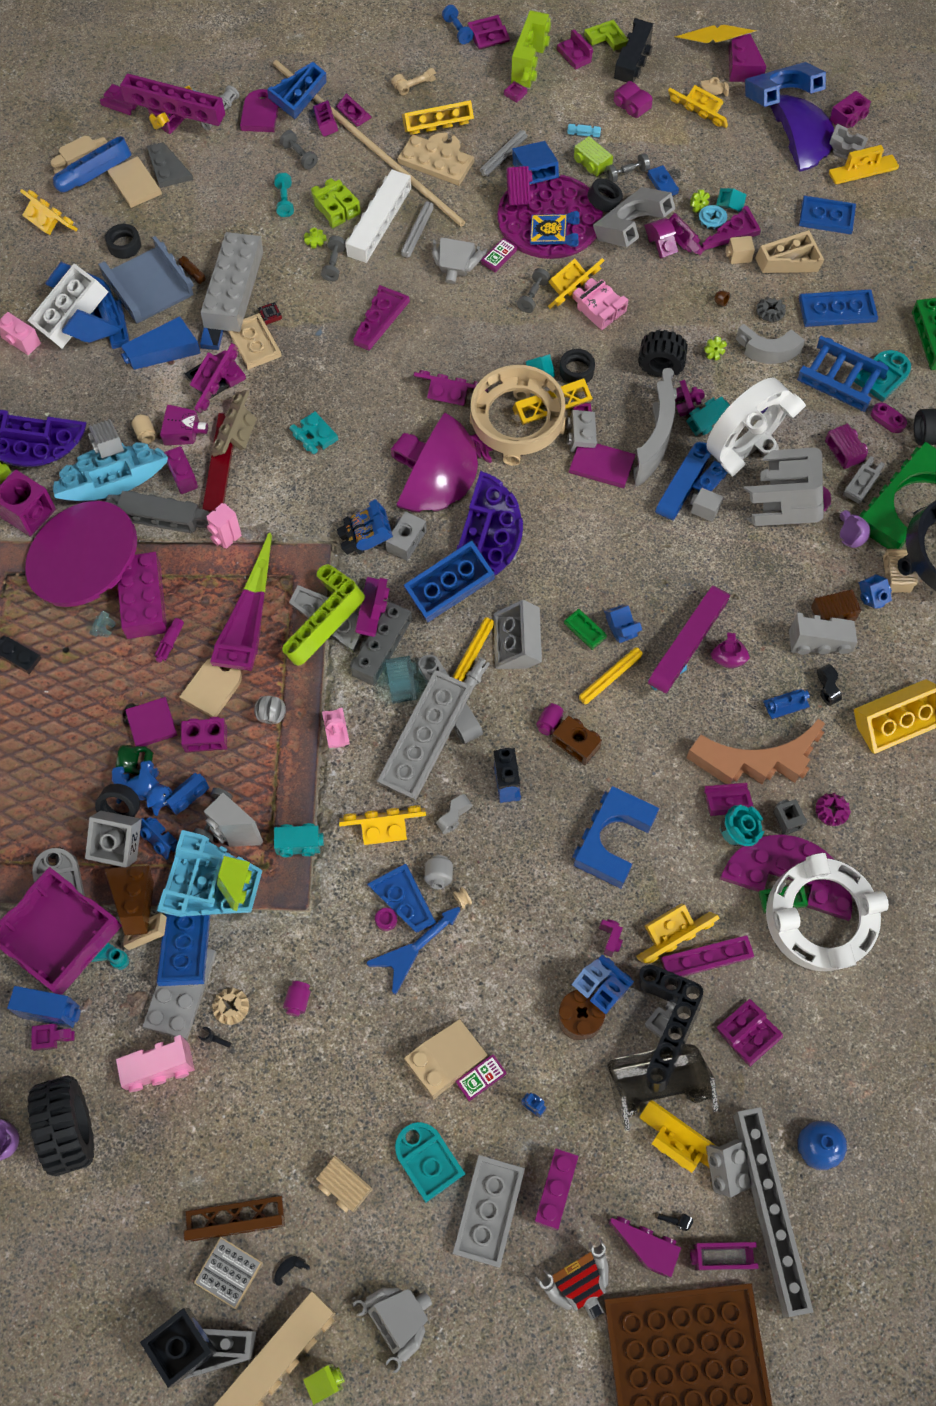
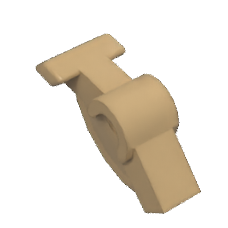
[701,77,729,96]

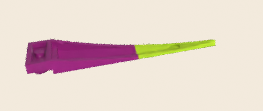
[210,533,272,671]

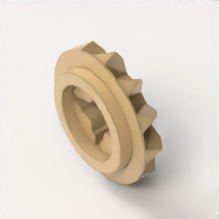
[212,988,249,1025]

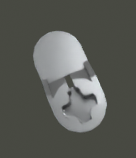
[436,794,472,834]

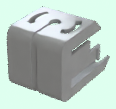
[743,448,824,526]

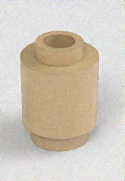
[131,415,156,444]

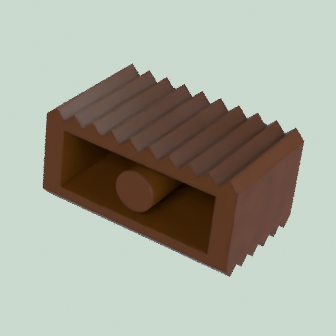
[811,589,862,621]

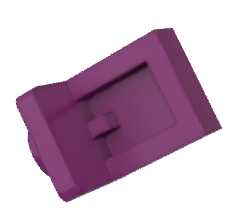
[599,919,623,958]

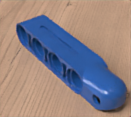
[53,136,131,193]
[655,442,711,521]

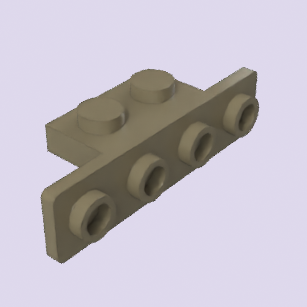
[211,390,257,456]

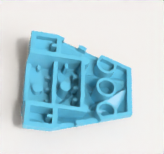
[157,830,262,917]

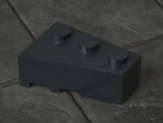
[614,18,654,83]

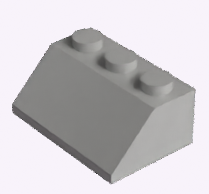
[494,600,542,669]
[204,793,263,847]

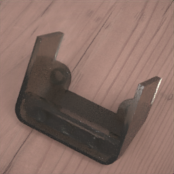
[607,1044,719,1131]

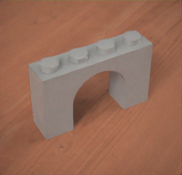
[593,187,676,247]

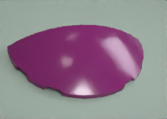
[396,413,478,513]

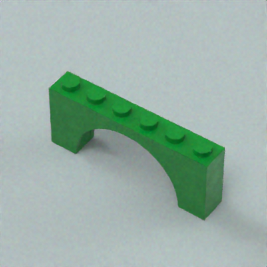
[859,442,936,549]

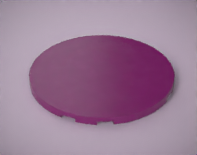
[497,175,603,259]
[25,501,137,607]

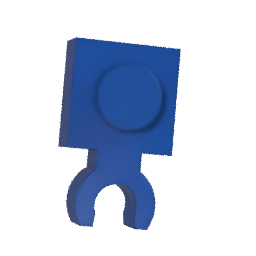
[521,1093,546,1118]

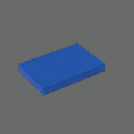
[799,196,856,234]

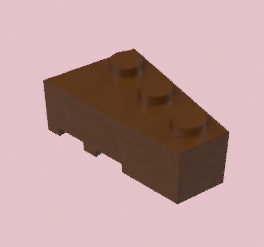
[105,865,154,936]

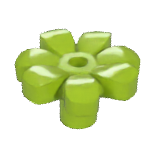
[690,189,710,213]
[304,228,327,249]
[704,336,727,360]

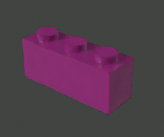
[534,1149,579,1231]

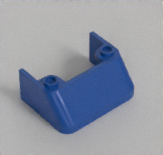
[45,262,124,343]

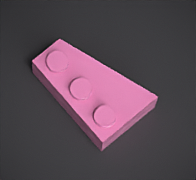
[116,1035,195,1092]

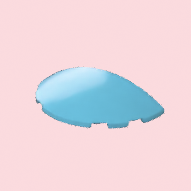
[53,442,168,501]

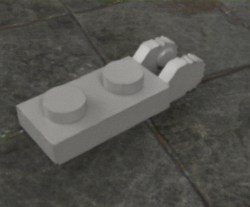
[843,456,885,504]

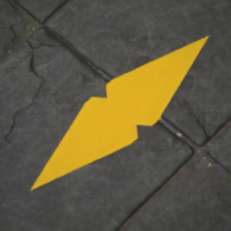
[675,25,756,43]

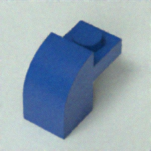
[604,604,642,643]

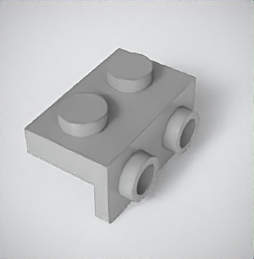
[566,410,597,452]
[706,1139,751,1198]

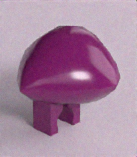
[710,632,750,669]

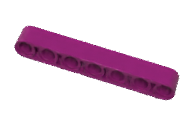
[648,585,731,694]

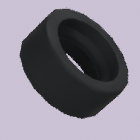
[588,178,623,212]
[105,223,141,259]
[559,349,595,384]
[914,408,936,446]
[95,783,140,817]

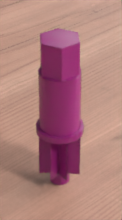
[154,618,184,663]

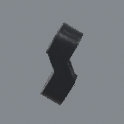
[817,664,842,706]

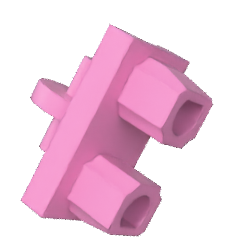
[322,708,350,748]

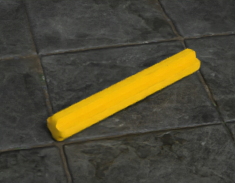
[452,617,494,682]
[579,647,643,705]

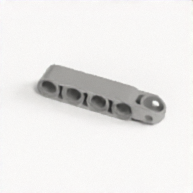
[418,655,483,744]

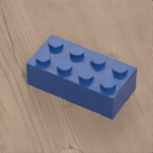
[404,541,495,623]

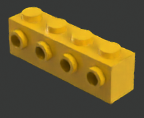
[402,100,474,135]

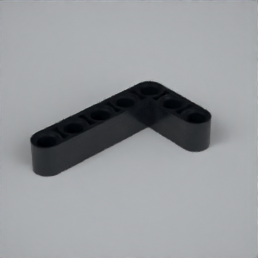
[639,964,704,1092]

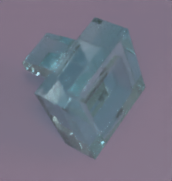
[89,611,116,637]

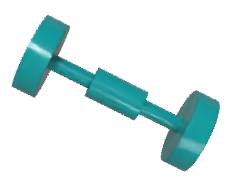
[274,173,294,217]

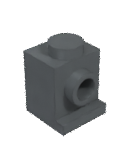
[773,799,807,835]

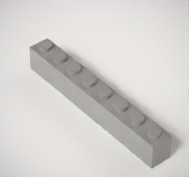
[733,1107,813,1317]

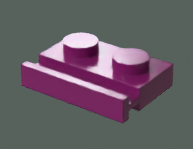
[100,84,138,115]
[704,783,754,816]

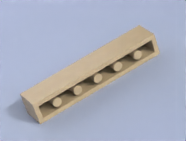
[214,1291,335,1406]

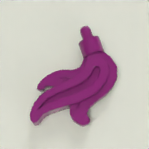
[470,434,494,463]

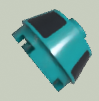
[720,805,764,846]

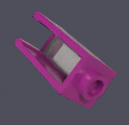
[690,1242,759,1271]

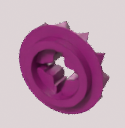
[815,793,851,826]

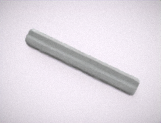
[480,130,528,177]
[401,201,434,258]

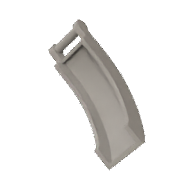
[633,368,677,486]

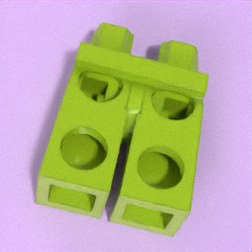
[311,178,361,229]

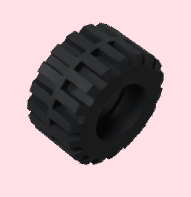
[638,330,688,377]

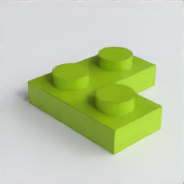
[584,19,629,51]

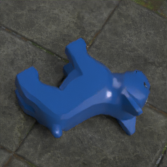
[112,761,173,816]

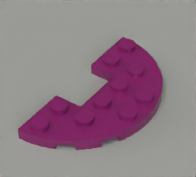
[720,835,852,921]

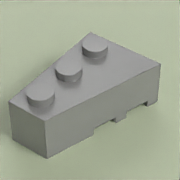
[789,612,857,655]
[183,1329,256,1380]

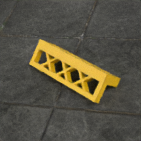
[512,379,593,425]

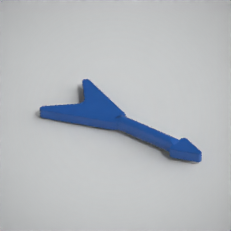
[367,907,460,995]

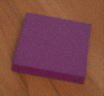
[125,697,178,746]

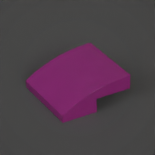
[467,15,510,49]
[717,999,783,1067]

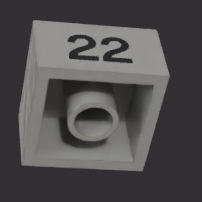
[85,811,142,867]

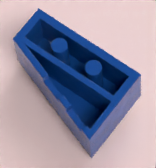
[267,62,327,120]

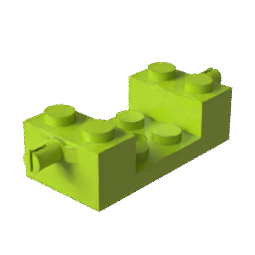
[511,10,551,88]

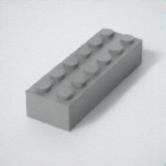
[201,232,263,332]

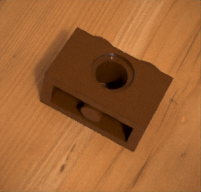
[552,715,602,766]

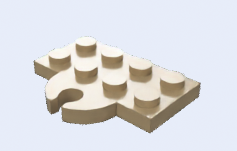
[397,132,474,186]

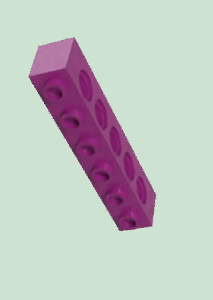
[120,73,225,126]

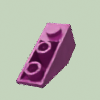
[608,1216,681,1278]

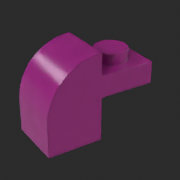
[644,218,678,258]

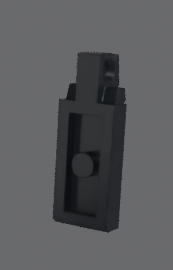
[0,635,42,674]

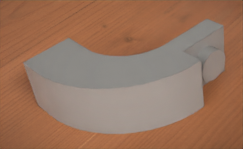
[736,324,805,364]

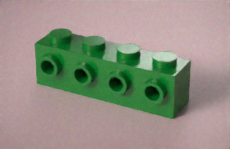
[912,298,936,371]

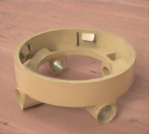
[470,365,566,466]

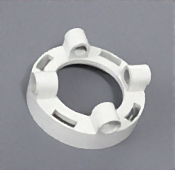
[707,378,806,477]
[766,853,889,971]

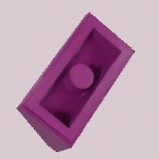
[336,93,372,127]

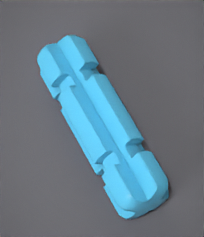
[567,124,601,137]

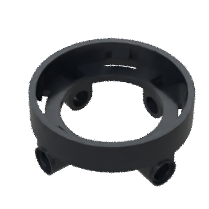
[897,500,936,591]

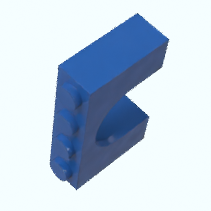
[745,62,826,107]
[572,786,659,889]

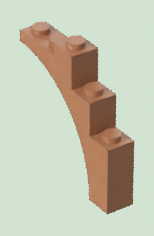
[686,719,825,784]

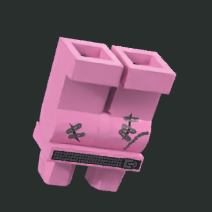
[573,278,628,330]

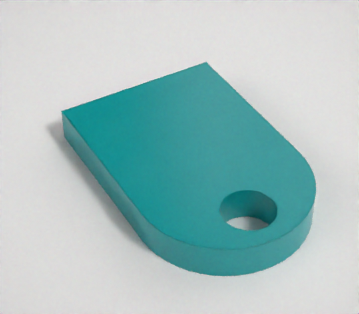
[854,350,911,402]
[395,1122,466,1203]

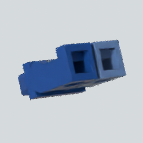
[572,955,634,1014]

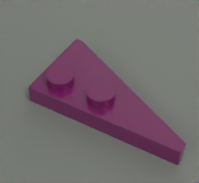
[701,205,761,250]

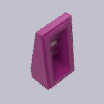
[313,100,338,137]

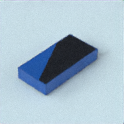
[200,328,224,350]

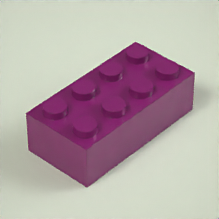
[118,552,167,639]

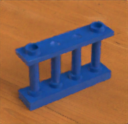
[797,336,889,412]

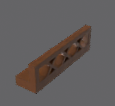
[184,1196,285,1242]

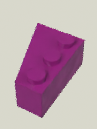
[728,33,767,82]

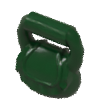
[116,745,154,775]

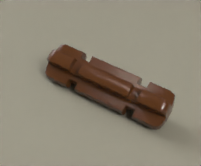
[178,256,206,284]

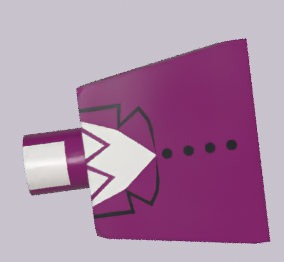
[160,404,208,446]

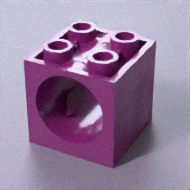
[0,470,56,537]

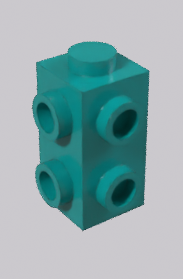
[686,396,730,436]
[274,823,324,857]

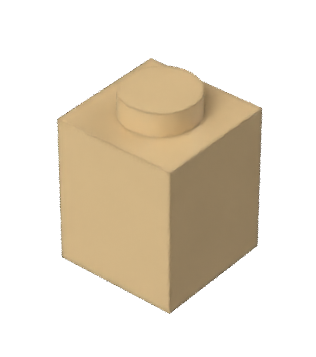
[726,236,755,264]

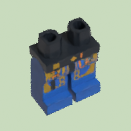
[337,499,393,555]
[493,748,521,803]

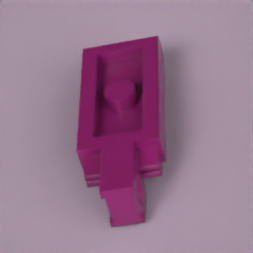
[669,213,705,255]

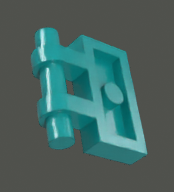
[290,411,339,455]

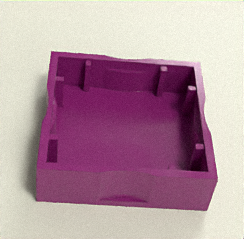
[0,867,122,995]

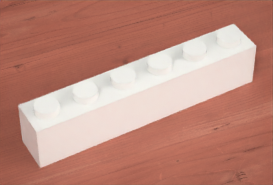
[345,170,411,263]

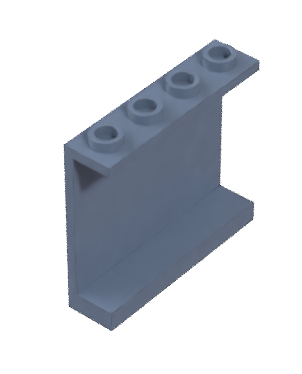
[98,236,194,324]

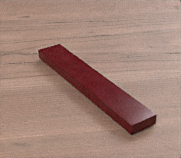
[202,413,234,513]

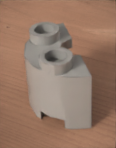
[830,124,868,159]

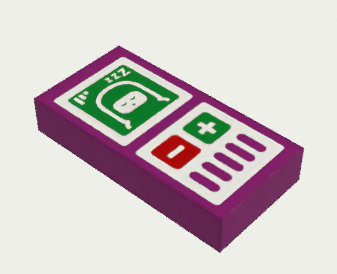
[481,238,517,273]
[455,1054,507,1102]

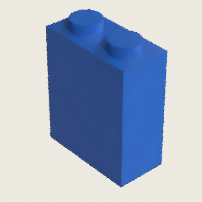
[512,141,559,185]
[7,986,81,1028]

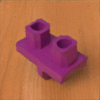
[675,379,705,417]

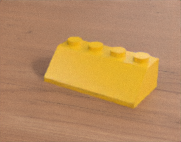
[853,679,936,754]

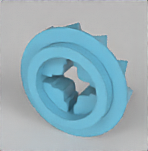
[699,205,727,230]

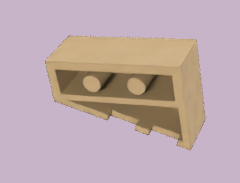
[755,230,824,273]

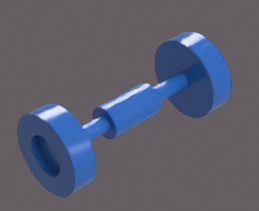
[442,5,474,44]

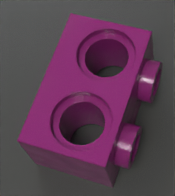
[830,91,871,128]
[181,717,227,753]

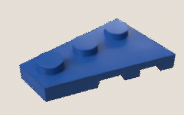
[367,864,436,933]

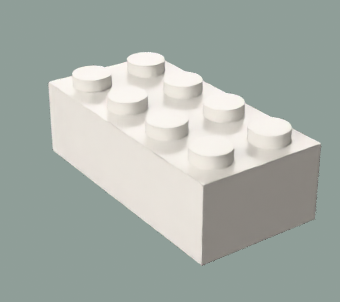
[28,264,108,349]

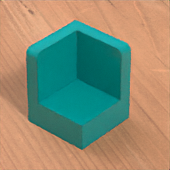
[716,188,747,212]
[525,354,555,377]

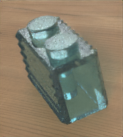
[385,656,420,704]

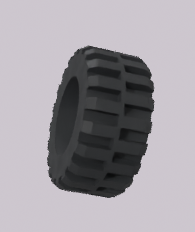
[27,1075,95,1177]

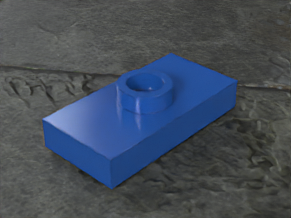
[647,165,679,196]

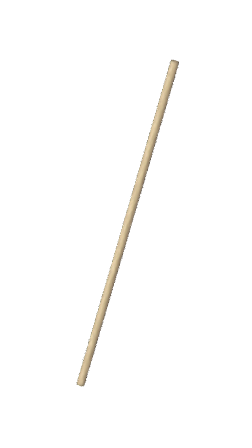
[273,60,465,227]

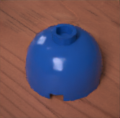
[797,1121,847,1171]

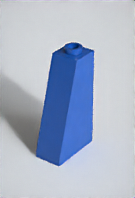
[121,316,201,370]

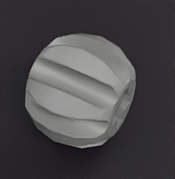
[254,696,286,724]

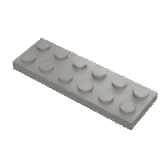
[377,670,473,801]

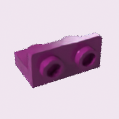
[557,29,593,70]

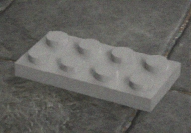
[142,949,217,1040]
[453,1155,525,1268]

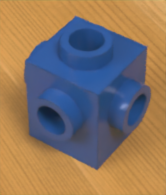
[859,575,892,609]

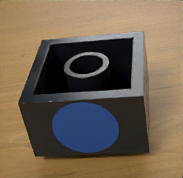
[140,1308,217,1388]

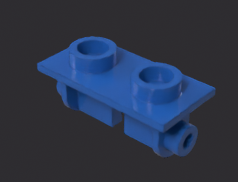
[692,461,728,493]
[763,689,810,720]
[140,817,178,860]

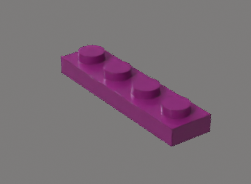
[661,935,755,977]

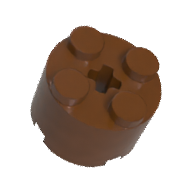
[558,990,605,1040]

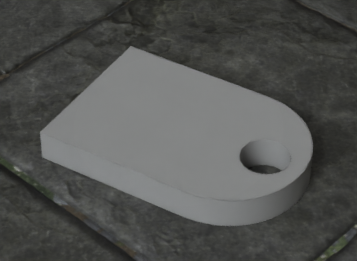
[32,848,85,896]

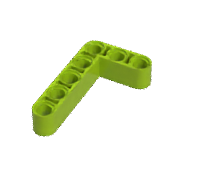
[282,564,365,665]

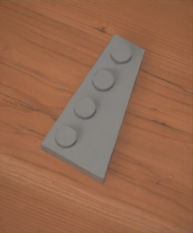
[289,585,363,652]

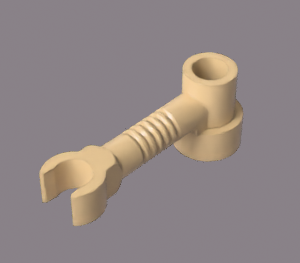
[391,68,436,96]

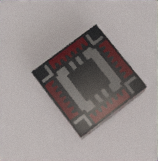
[258,302,282,325]

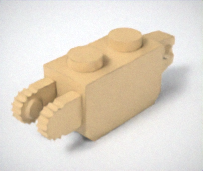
[51,136,108,174]

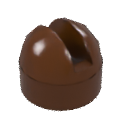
[714,290,730,307]

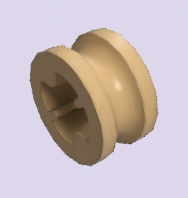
[453,887,472,909]

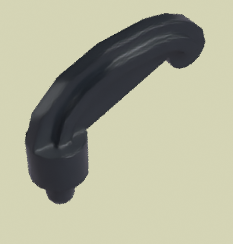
[274,1256,310,1286]

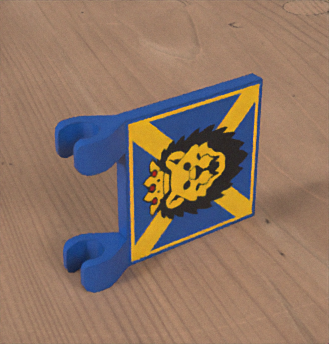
[530,211,580,247]

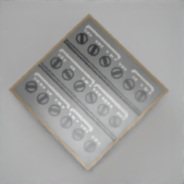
[194,1237,263,1309]

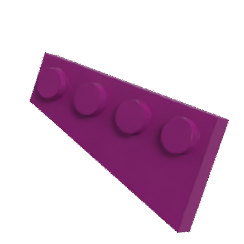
[353,285,410,351]

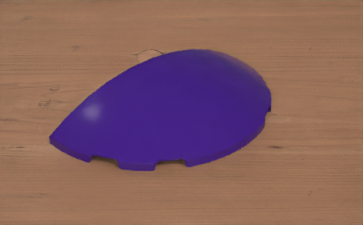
[770,94,834,172]
[0,410,87,467]
[456,471,523,576]

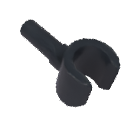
[198,1027,232,1048]
[658,1213,693,1231]

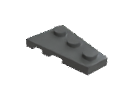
[147,142,194,188]

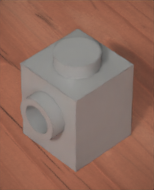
[690,488,723,522]

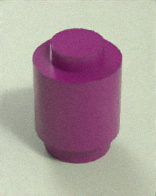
[536,703,564,735]
[283,981,311,1017]

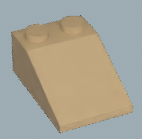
[404,1019,488,1100]

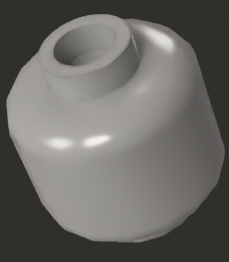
[424,855,453,889]

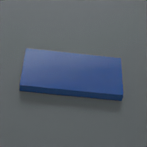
[798,289,878,327]
[157,913,210,986]

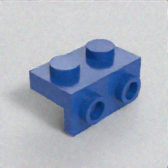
[166,773,209,816]

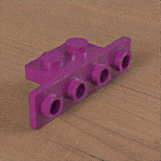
[190,343,238,414]
[413,370,488,406]
[355,577,390,637]

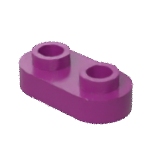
[871,403,907,433]

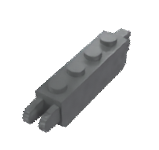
[105,491,210,534]

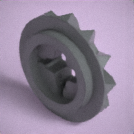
[756,296,786,322]

